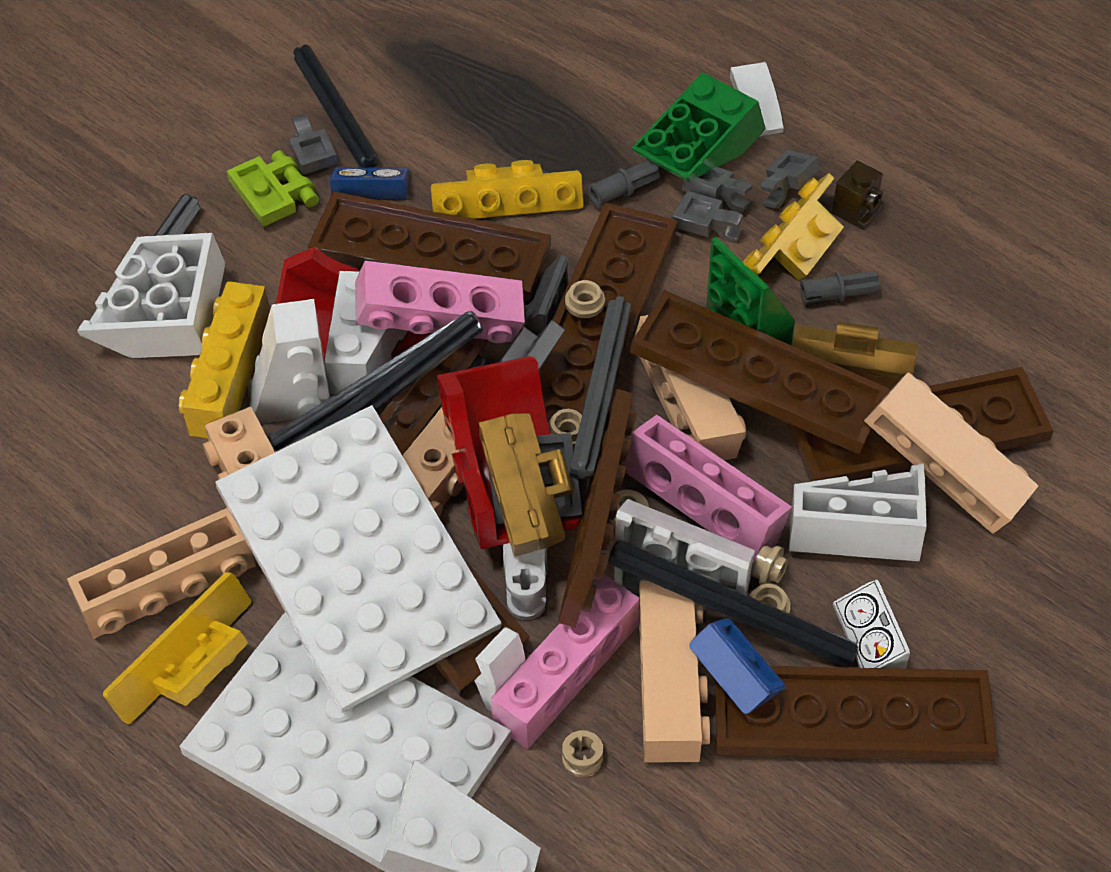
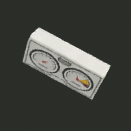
[833,580,910,669]

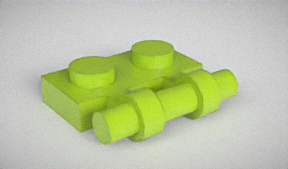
[227,150,319,227]

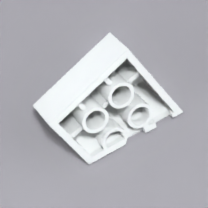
[77,233,225,358]
[614,499,755,611]

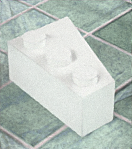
[324,271,407,394]
[248,299,330,424]
[789,464,927,561]
[380,759,541,872]

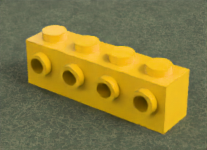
[179,281,270,438]

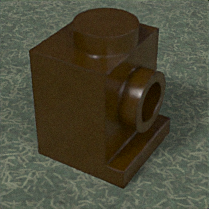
[832,160,885,230]

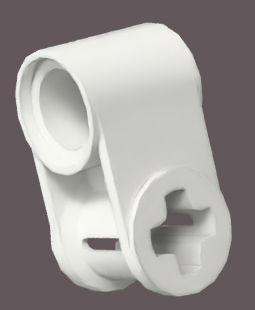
[503,543,548,621]

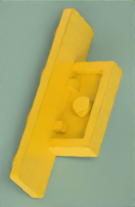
[431,160,583,219]
[743,173,844,281]
[103,571,251,724]

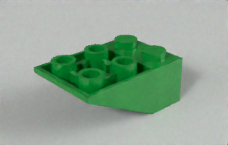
[631,72,766,182]
[706,237,795,345]

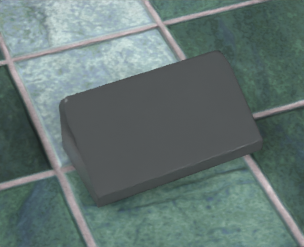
[519,255,568,336]

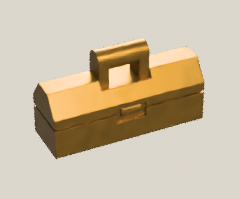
[792,321,918,391]
[479,413,574,556]

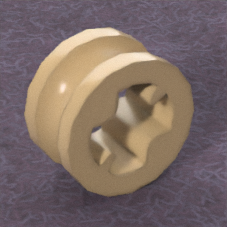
[562,730,603,777]

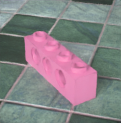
[355,261,525,343]
[622,415,792,562]
[490,574,640,750]

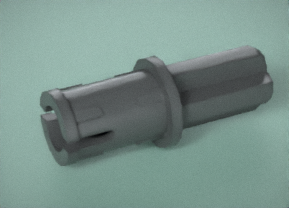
[587,160,660,207]
[800,271,880,305]

